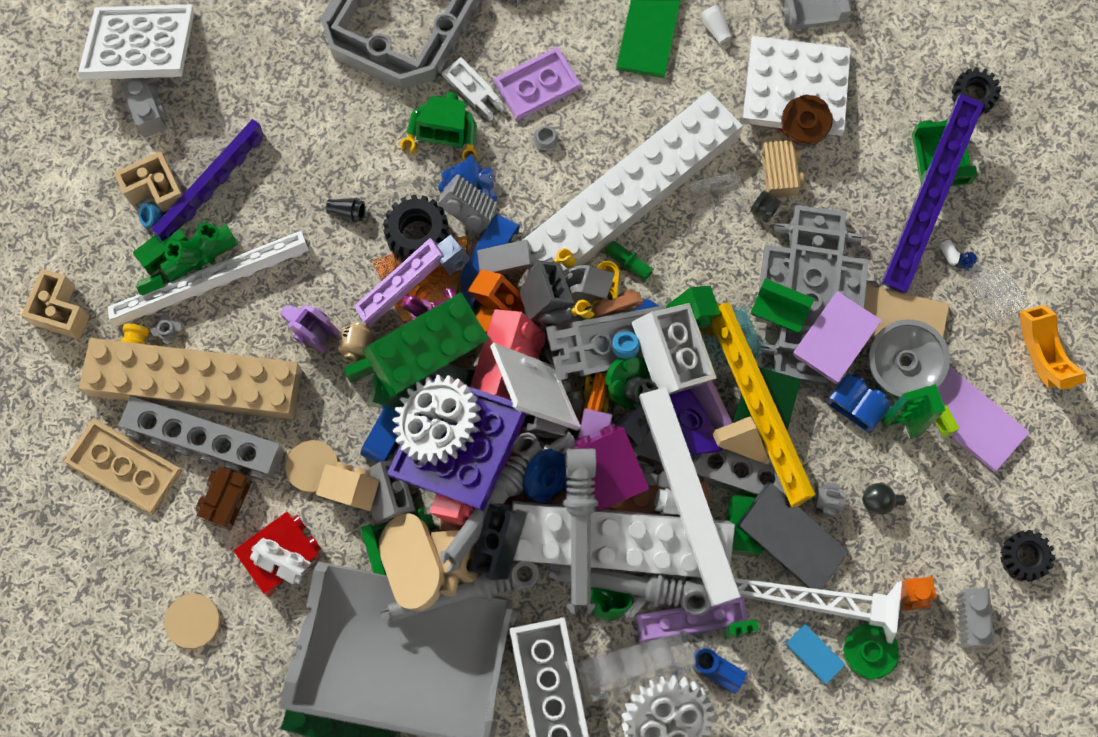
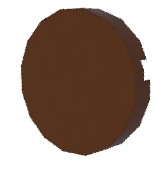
[781,94,833,146]

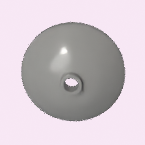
[868,319,950,398]

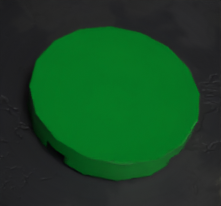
[843,624,899,680]

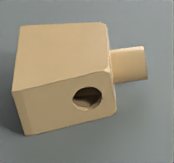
[431,530,480,597]

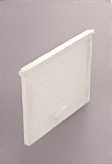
[490,343,581,430]

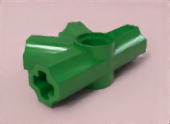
[159,222,239,282]

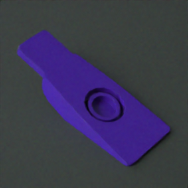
[669,389,723,456]

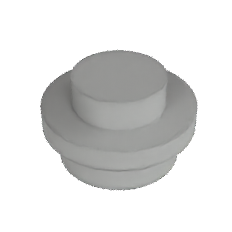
[533,126,558,151]

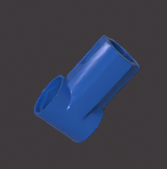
[691,648,747,694]

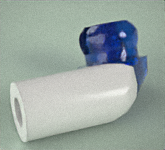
[939,239,977,269]

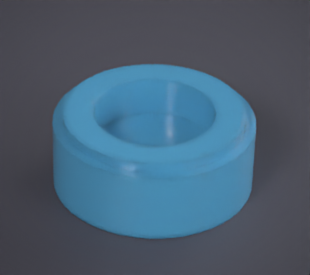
[138,202,162,228]
[612,332,639,359]

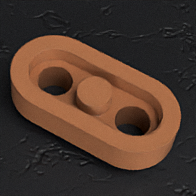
[591,289,644,318]

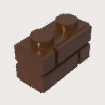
[196,466,252,531]

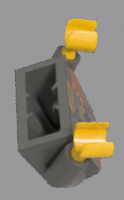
[520,248,594,325]

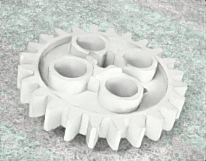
[393,375,481,465]
[622,675,715,737]

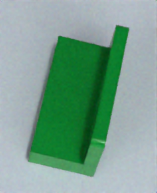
[133,229,188,275]
[751,278,815,334]

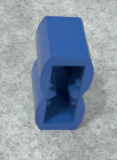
[826,373,891,433]

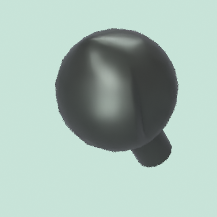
[862,483,906,515]

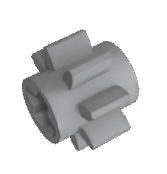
[815,482,846,518]

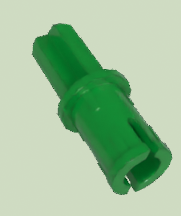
[605,241,654,282]

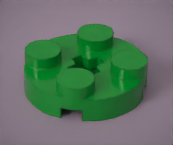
[605,356,652,409]

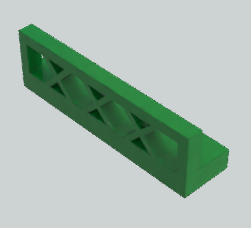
[881,384,945,439]

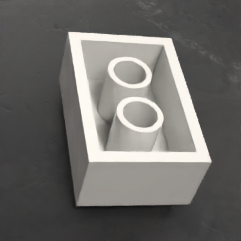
[631,303,716,395]

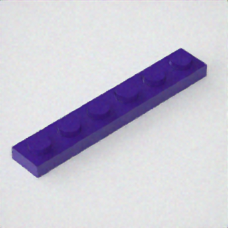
[151,119,264,242]

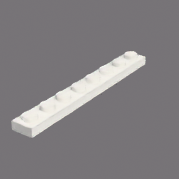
[108,231,309,327]

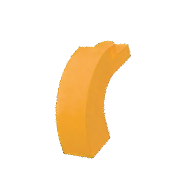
[1020,305,1086,390]

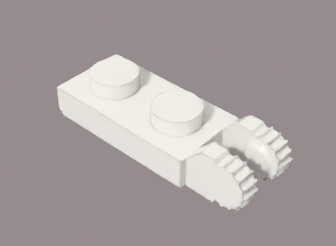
[442,57,506,121]

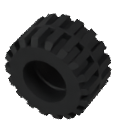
[383,195,450,262]

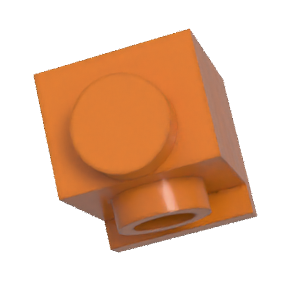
[901,576,937,611]

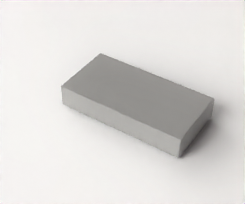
[477,239,532,274]

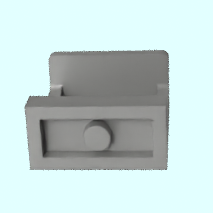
[779,0,851,30]

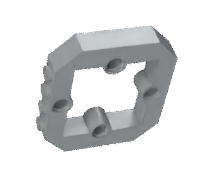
[320,0,482,90]

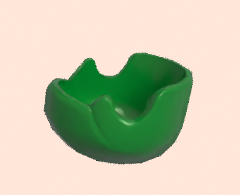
[591,587,632,621]

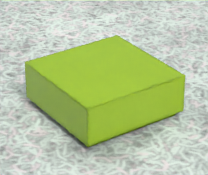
[935,405,960,439]

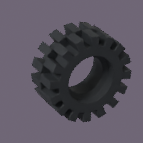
[951,67,1001,116]
[1000,530,1055,582]

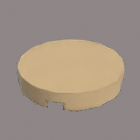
[285,440,339,494]
[164,594,221,649]

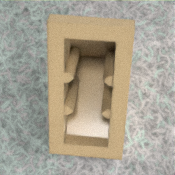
[713,416,768,464]

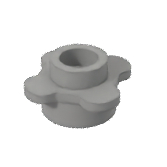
[151,314,182,344]

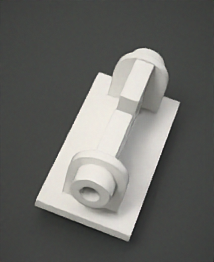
[250,538,311,584]

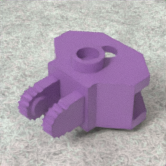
[281,305,340,354]

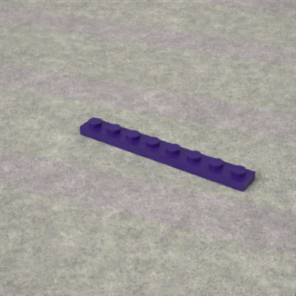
[881,94,984,293]

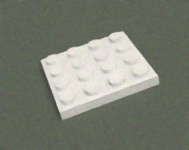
[78,4,194,80]
[742,36,850,136]

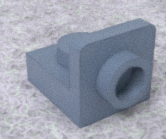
[438,235,471,275]

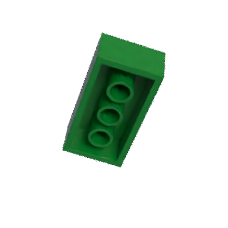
[362,292,489,398]

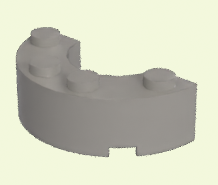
[541,265,615,373]

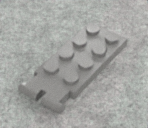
[546,305,666,381]

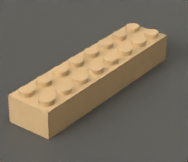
[79,338,303,421]

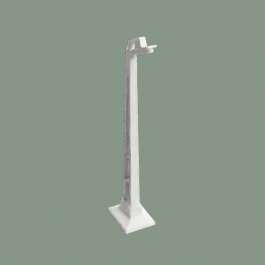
[625,572,902,644]

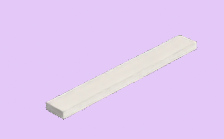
[639,387,740,607]

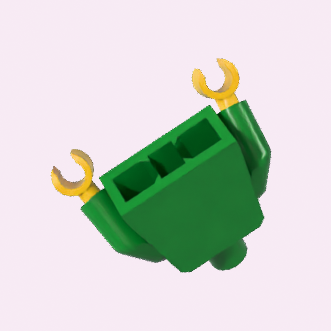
[400,92,477,161]

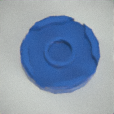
[523,448,568,503]

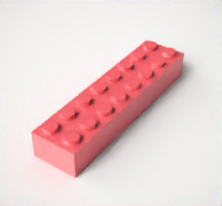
[430,310,546,529]

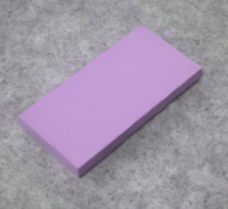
[938,366,1030,472]

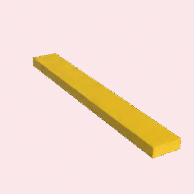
[712,302,815,508]

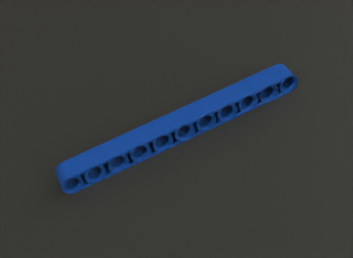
[360,214,520,464]

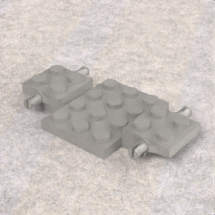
[755,205,869,385]

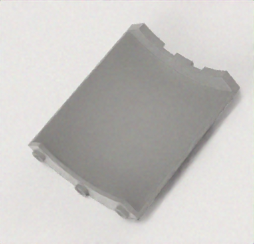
[280,561,517,737]

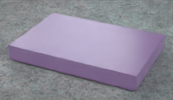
[493,47,582,121]
[792,291,882,385]

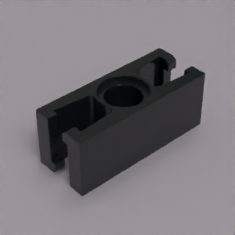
[470,503,527,581]

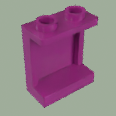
[570,424,649,511]

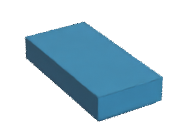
[785,624,846,685]

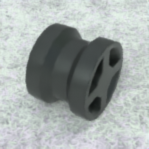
[750,190,781,222]
[625,377,658,405]

